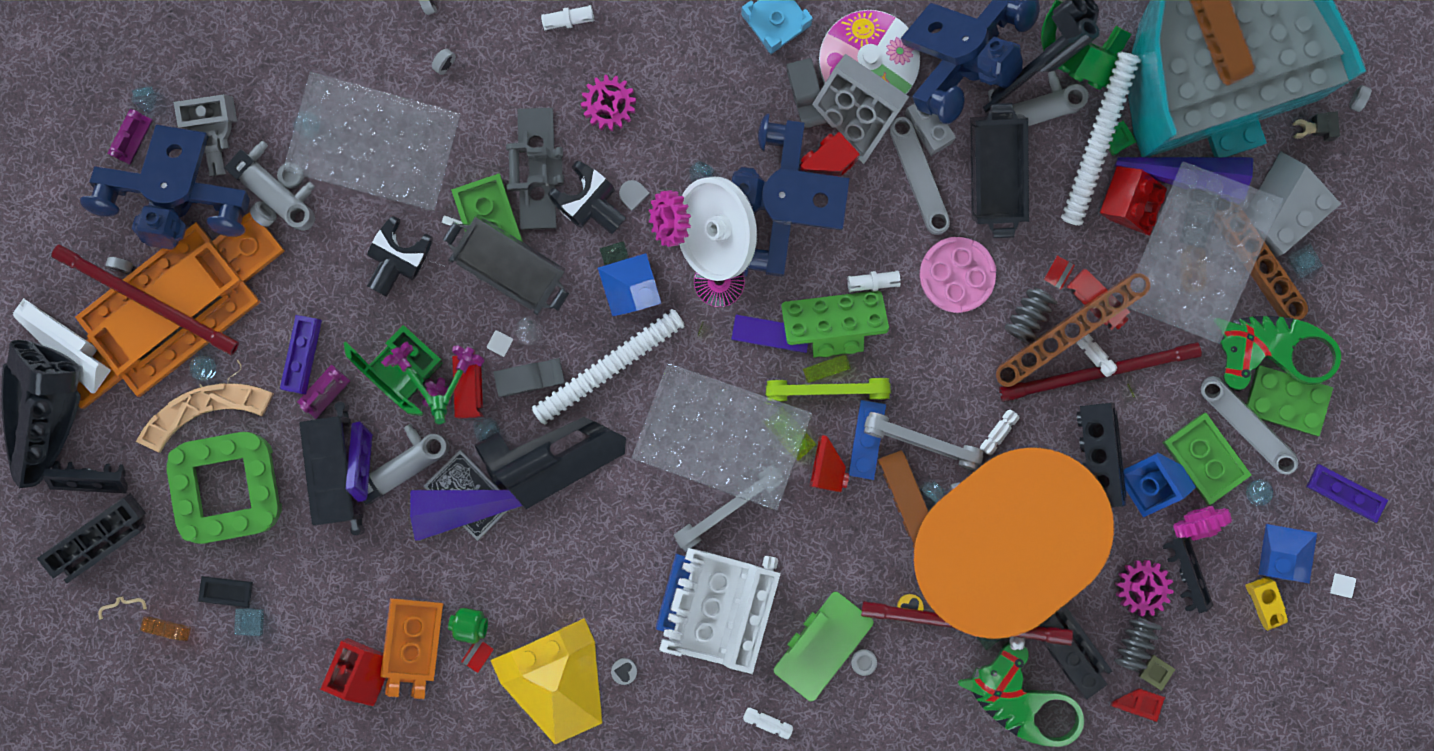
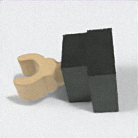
[1292,111,1340,141]

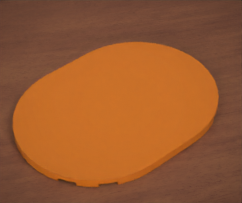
[914,448,1114,639]

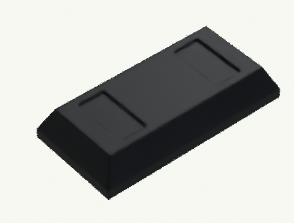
[198,576,253,608]

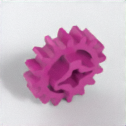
[581,75,636,131]
[649,190,691,247]
[1173,506,1232,540]
[1115,560,1174,616]

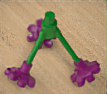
[381,342,485,424]

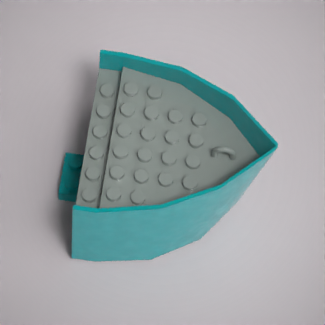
[1128,0,1366,157]

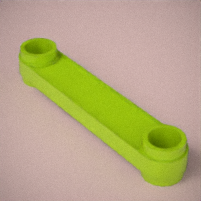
[766,378,891,402]

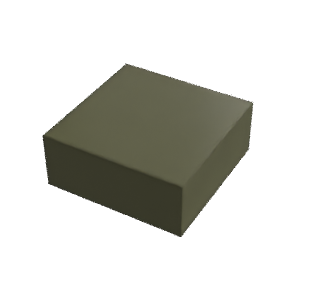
[1138,655,1175,691]

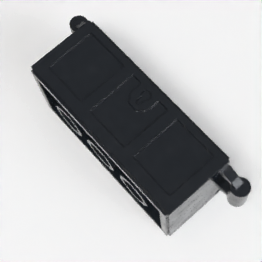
[970,103,1029,239]
[443,214,570,315]
[299,402,365,535]

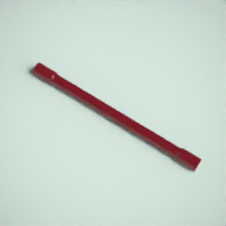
[51,244,239,356]
[999,342,1202,402]
[861,601,1073,646]

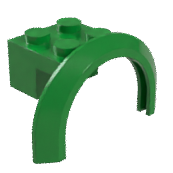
[1041,0,1132,90]
[344,325,443,416]

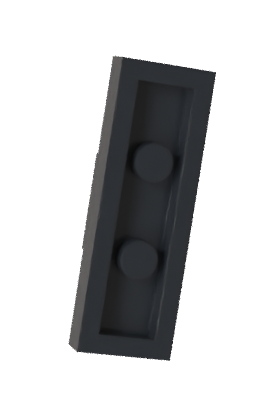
[42,461,128,494]
[1163,536,1214,613]

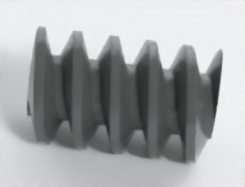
[1004,287,1058,344]
[1113,616,1163,675]

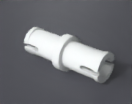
[541,5,594,31]
[847,271,901,292]

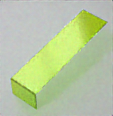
[803,355,851,383]

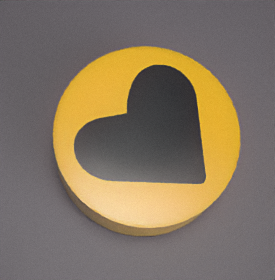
[897,594,924,611]

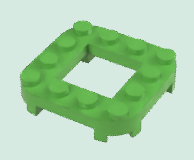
[167,432,282,544]

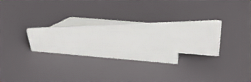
[13,298,111,393]

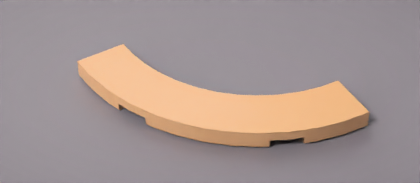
[136,384,274,453]

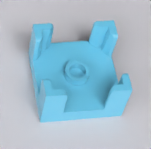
[741,0,813,54]

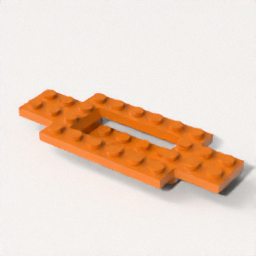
[75,212,285,409]

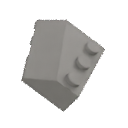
[812,54,909,164]
[1245,152,1341,257]

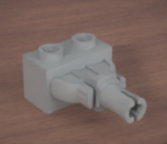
[173,94,237,176]

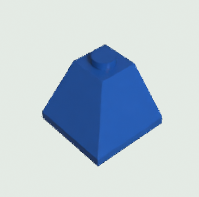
[598,253,661,316]
[1124,453,1196,517]
[1258,524,1317,584]

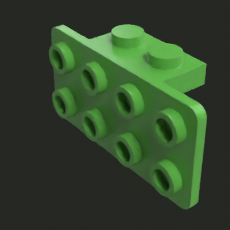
[781,291,889,358]
[774,592,874,701]

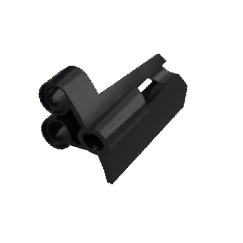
[983,0,1100,113]
[474,417,626,509]

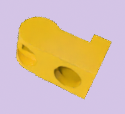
[1245,577,1288,630]

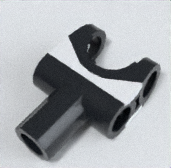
[548,161,626,235]
[367,216,433,297]

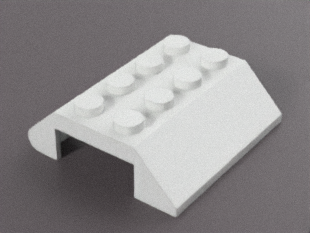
[659,548,781,674]

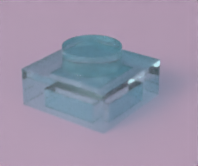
[1286,244,1323,279]
[919,481,945,504]
[234,608,264,636]

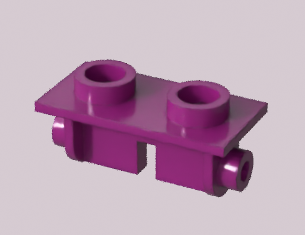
[107,109,153,165]
[297,364,350,419]

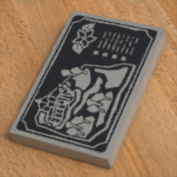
[424,450,507,541]

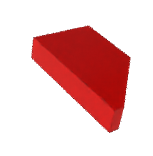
[1110,688,1165,722]

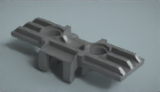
[506,108,564,230]

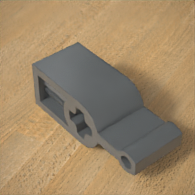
[786,58,828,130]
[493,358,565,398]

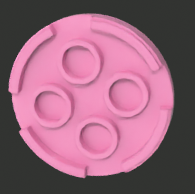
[920,237,996,313]

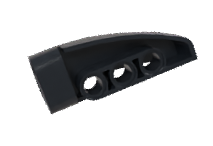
[1,340,80,488]

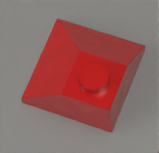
[810,435,849,492]

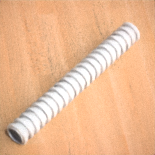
[1061,52,1141,225]
[532,309,685,425]

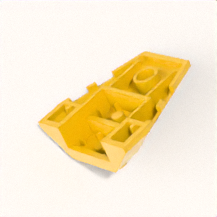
[490,618,602,744]

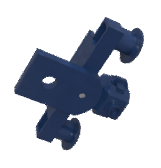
[901,0,1040,124]
[732,113,850,277]
[80,125,250,250]

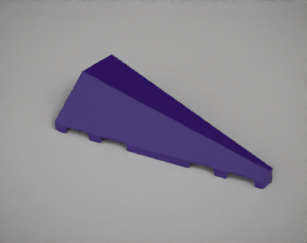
[1114,157,1253,204]
[410,490,523,541]

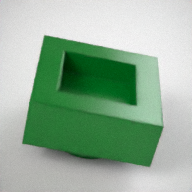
[1108,120,1136,156]

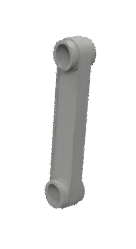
[889,117,950,235]
[1201,376,1298,475]
[864,412,984,471]
[673,464,785,552]

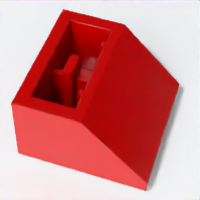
[799,131,860,177]
[1100,166,1167,236]
[320,638,386,706]

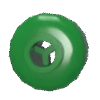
[448,608,488,644]

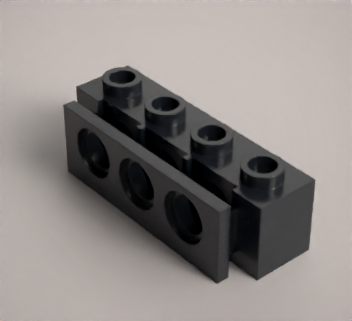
[1077,403,1127,508]
[37,493,146,584]
[1038,605,1112,700]

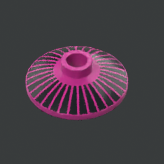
[694,272,745,307]

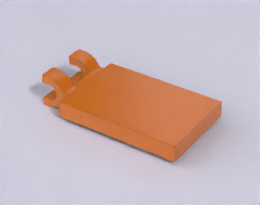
[381,598,443,699]

